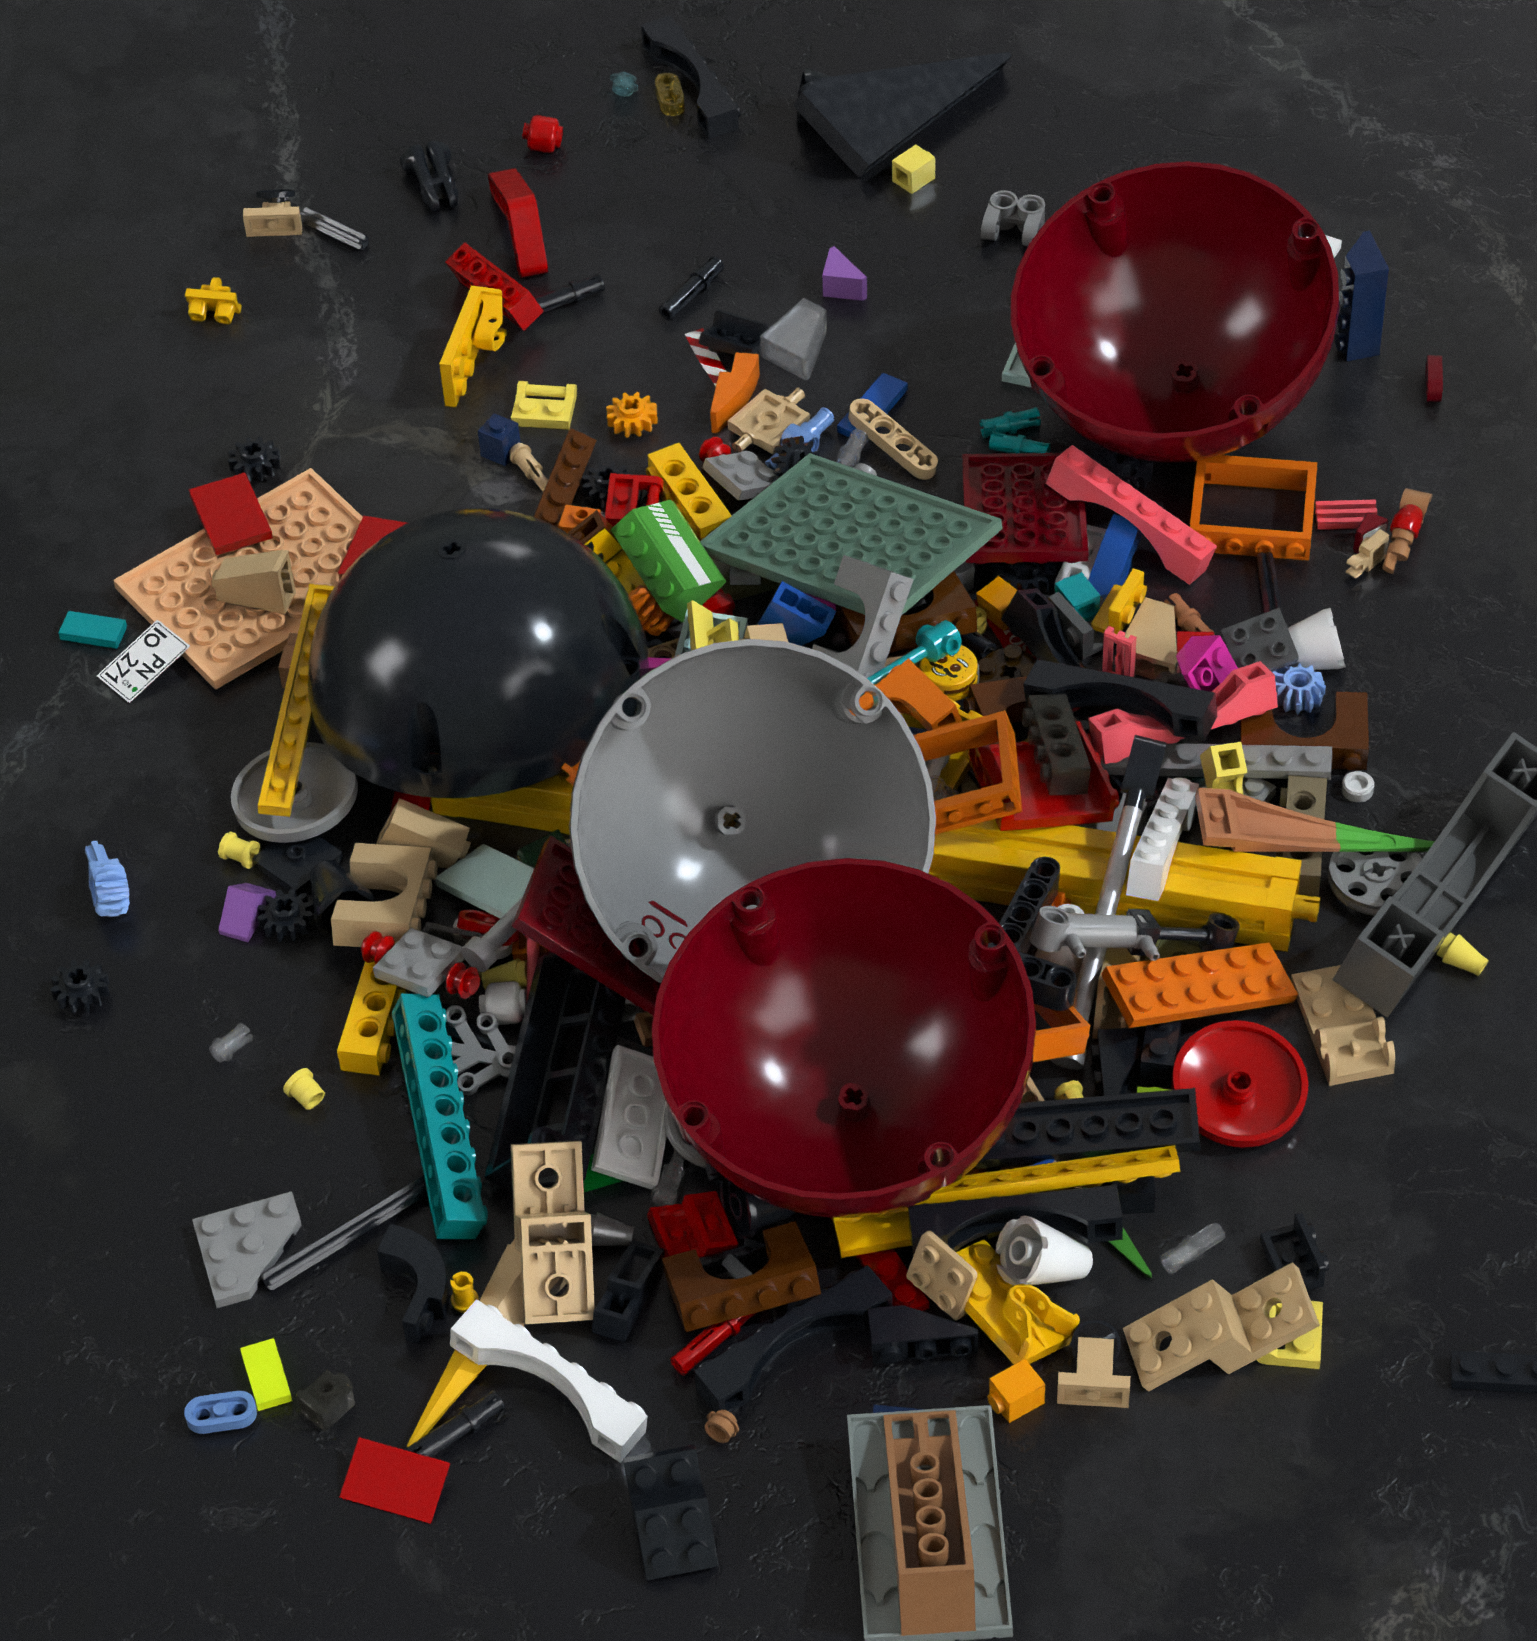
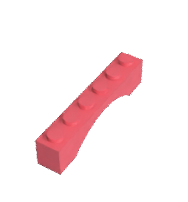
[1045,445,1217,585]
[1088,661,1278,765]

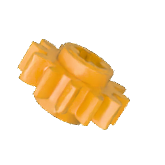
[606,392,658,438]

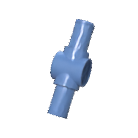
[765,407,834,476]

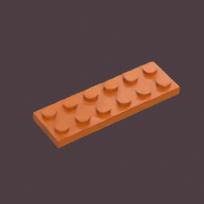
[1101,942,1298,1028]

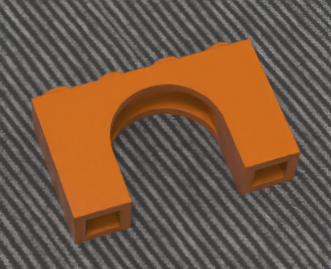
[849,658,962,731]

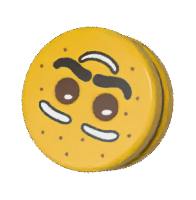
[920,645,978,701]

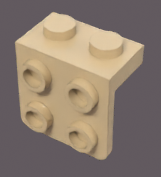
[906,1231,977,1321]

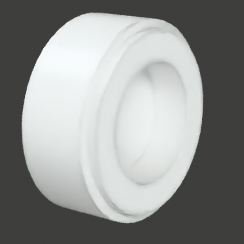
[1342,771,1374,802]

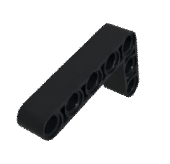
[988,856,1076,1011]

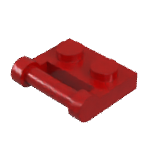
[605,473,664,527]

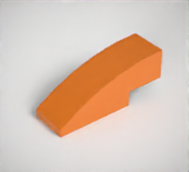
[710,352,760,433]

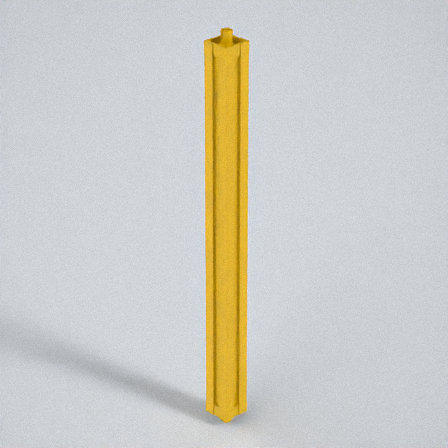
[431,753,1321,951]

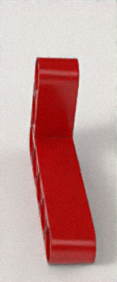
[488,168,548,278]

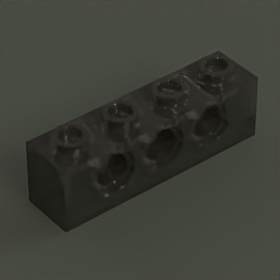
[1022,694,1091,795]

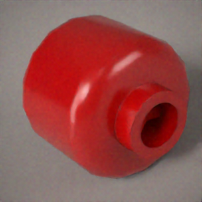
[522,115,563,153]

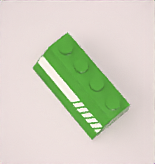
[611,500,726,623]

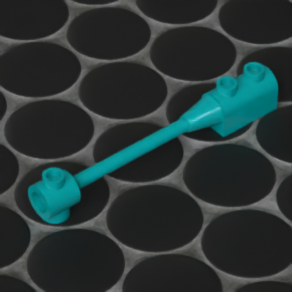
[860,620,962,697]

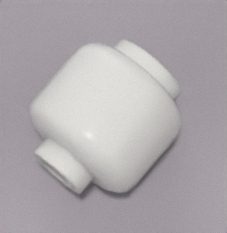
[479,981,527,1025]

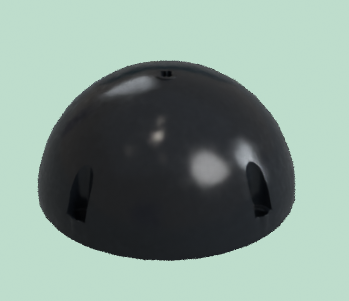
[308,508,649,798]

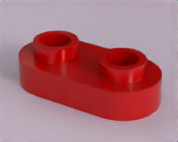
[457,910,520,946]

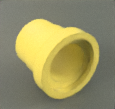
[283,1068,325,1110]

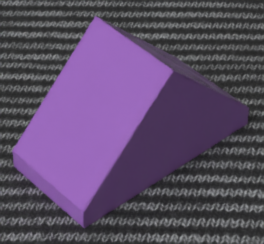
[822,246,867,301]
[218,883,276,942]

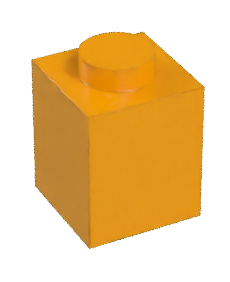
[976,576,1017,631]
[987,1359,1045,1423]

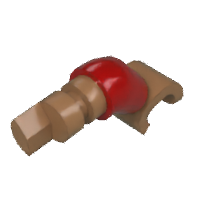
[1382,488,1433,574]

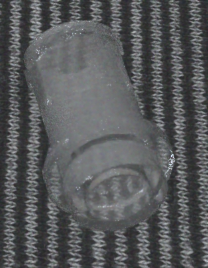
[209,1023,253,1062]

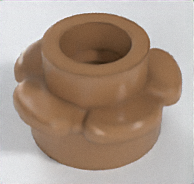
[705,1410,739,1443]

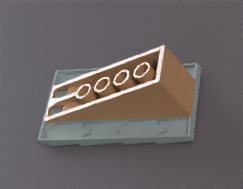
[847,1405,1013,1641]

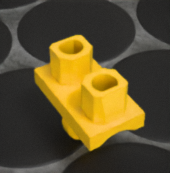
[185,277,242,324]

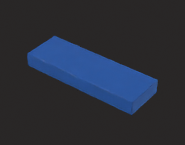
[837,373,908,443]

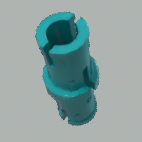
[979,407,1041,438]
[989,431,1051,453]

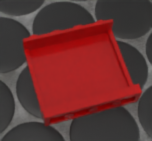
[967,721,1119,831]

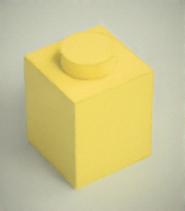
[892,145,935,194]

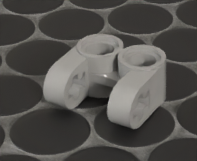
[981,190,1045,246]

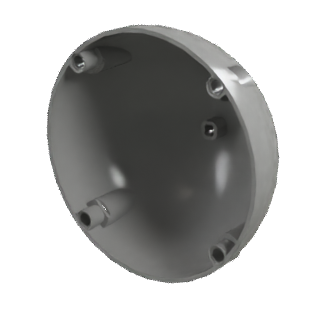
[569,639,936,983]

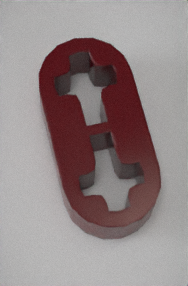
[1425,355,1443,402]

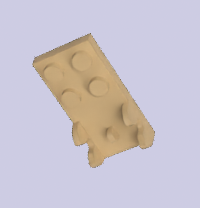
[1291,965,1395,1086]

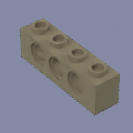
[1276,775,1327,896]

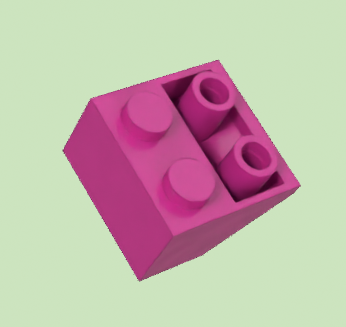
[1176,635,1238,692]

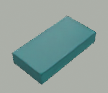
[58,611,127,649]

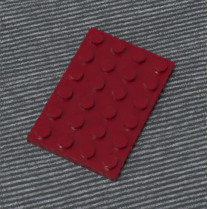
[962,453,1089,564]
[511,836,687,1016]

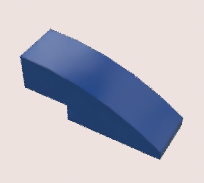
[1088,514,1142,600]

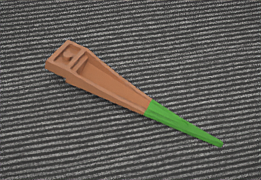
[1195,787,1434,852]

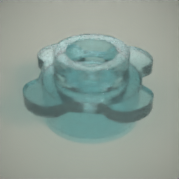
[610,72,639,97]

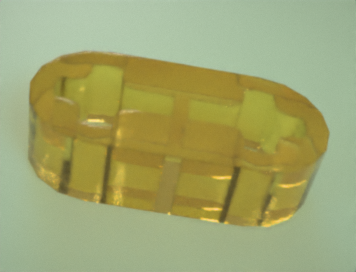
[655,73,685,116]

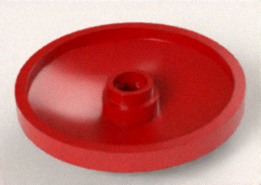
[1171,1020,1308,1147]

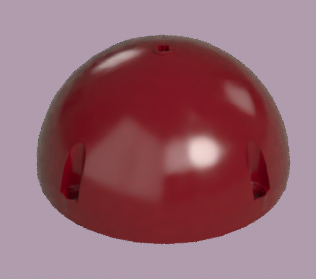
[1011,161,1339,463]
[652,858,1036,1218]

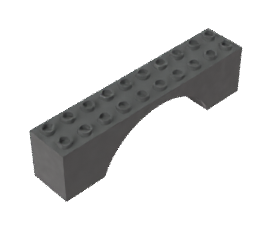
[1332,732,1537,1018]

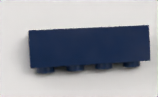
[1335,230,1389,362]

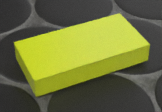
[240,1338,292,1411]

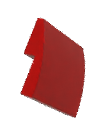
[647,1191,738,1258]

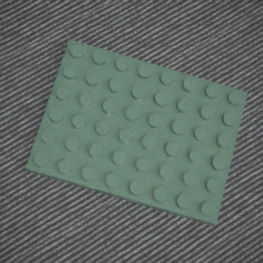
[700,453,1002,616]

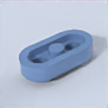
[184,1391,257,1434]

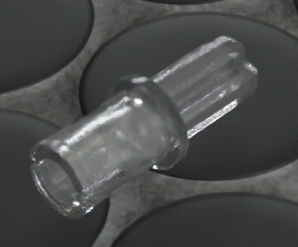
[1160,1223,1225,1274]

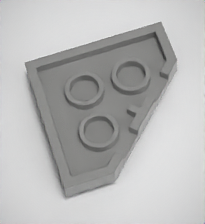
[192,1191,302,1308]

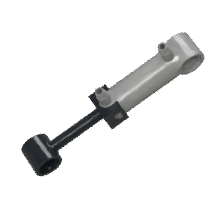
[1029,906,1240,961]

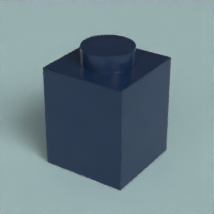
[478,413,521,466]

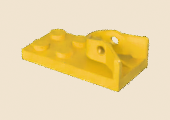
[439,285,507,407]
[956,1239,1080,1364]

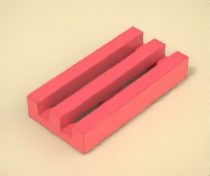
[1315,499,1377,530]
[1102,626,1137,678]

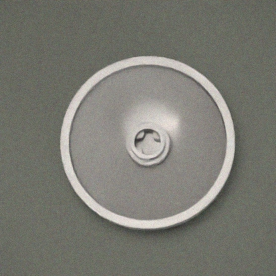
[231,742,358,843]

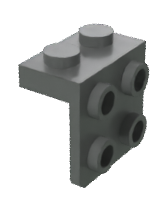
[1048,592,1129,660]
[1221,608,1299,672]

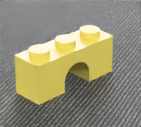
[1200,742,1248,848]

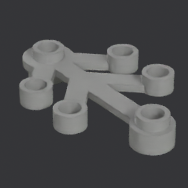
[446,1005,516,1095]

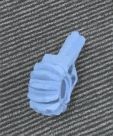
[1272,663,1326,715]
[85,841,130,917]

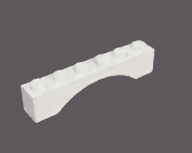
[1126,777,1199,901]
[450,1299,648,1463]

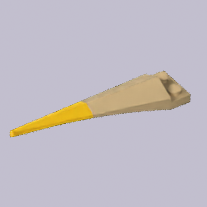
[407,1239,567,1447]

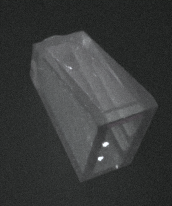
[760,298,827,381]

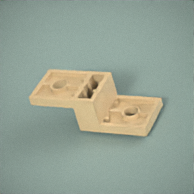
[511,1141,595,1324]
[1123,1263,1320,1391]

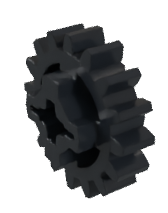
[1090,448,1153,490]
[991,562,1057,592]

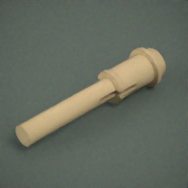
[509,443,548,491]

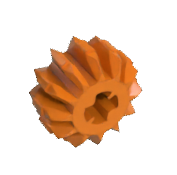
[628,585,675,636]

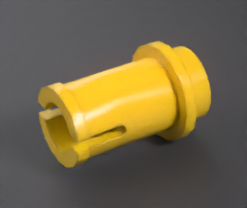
[450,1272,479,1313]

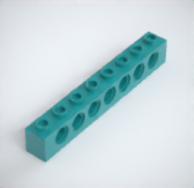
[392,993,488,1239]

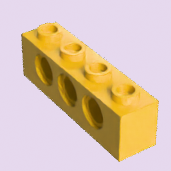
[645,443,732,541]
[337,961,406,1075]

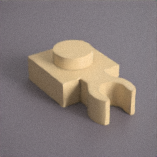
[1345,529,1389,579]

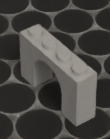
[812,555,914,678]

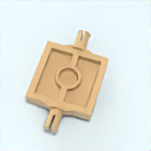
[727,388,810,454]

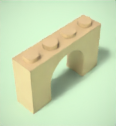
[331,843,438,947]

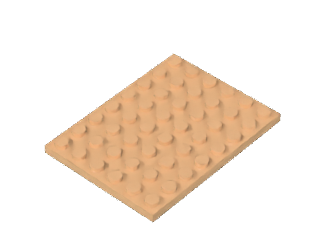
[113,468,363,690]

